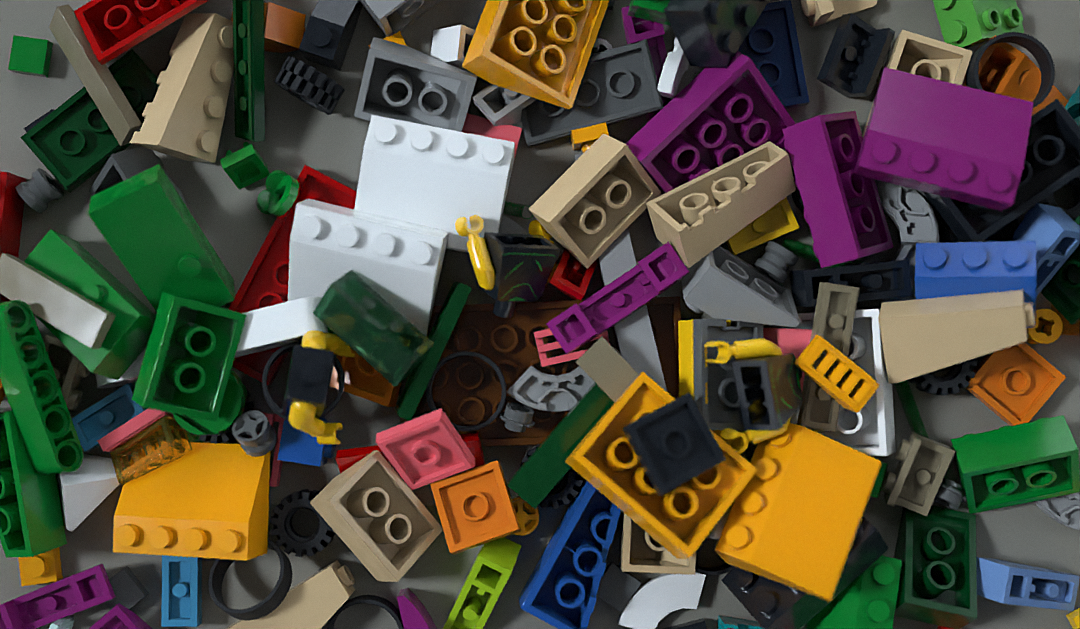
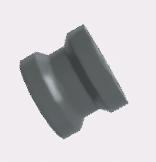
[16,168,65,213]
[753,241,799,284]
[232,411,277,457]

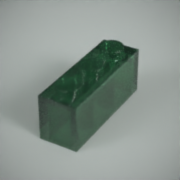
[313,270,434,387]

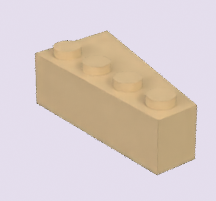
[130,13,234,163]
[646,141,796,268]

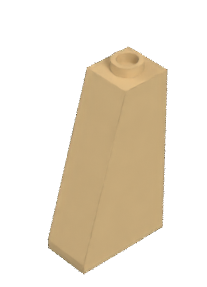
[878,290,1035,384]
[226,560,355,629]

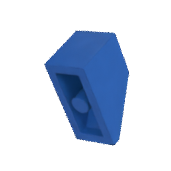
[277,417,336,467]

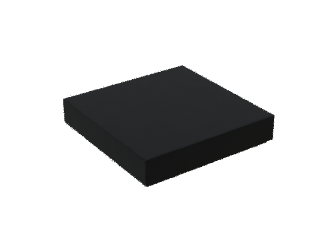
[622,392,726,496]

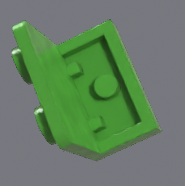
[933,0,1024,49]

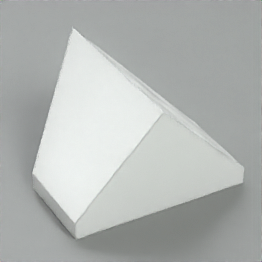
[57,454,123,532]

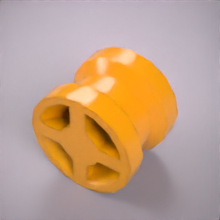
[1025,309,1063,344]
[512,496,539,536]

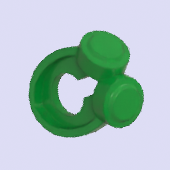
[256,170,299,217]

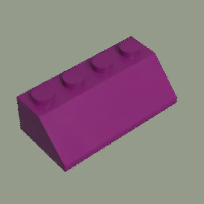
[782,111,893,268]

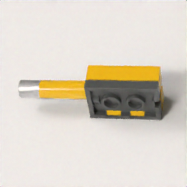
[678,319,763,539]

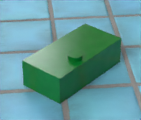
[87,164,235,312]
[24,229,156,380]

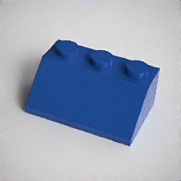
[915,241,1036,328]

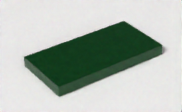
[20,49,160,193]

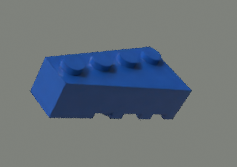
[518,479,621,629]

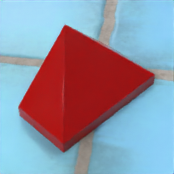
[550,248,598,300]

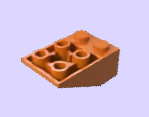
[962,35,1068,116]

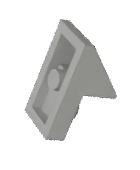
[472,84,537,126]

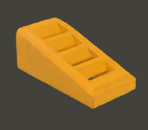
[794,335,879,413]

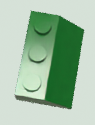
[132,292,246,422]
[951,415,1080,514]
[805,556,902,629]

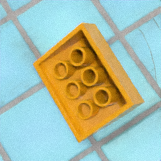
[462,0,609,109]
[565,372,757,559]
[715,422,882,602]
[113,440,270,561]

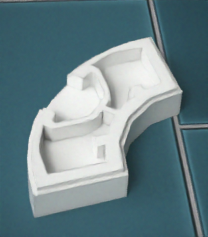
[657,37,689,99]
[618,572,706,629]

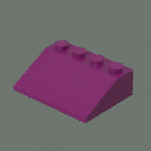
[626,51,796,194]
[853,67,1034,211]

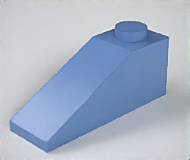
[1012,203,1080,297]
[976,556,1080,611]

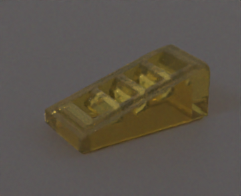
[110,415,192,485]

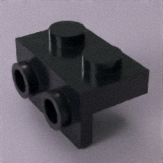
[817,13,895,97]

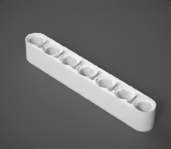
[95,296,329,388]

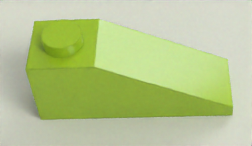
[443,537,522,629]

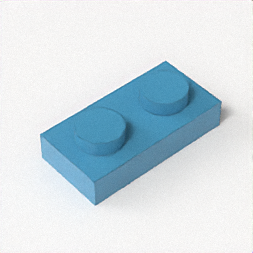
[72,383,148,452]
[161,555,202,627]

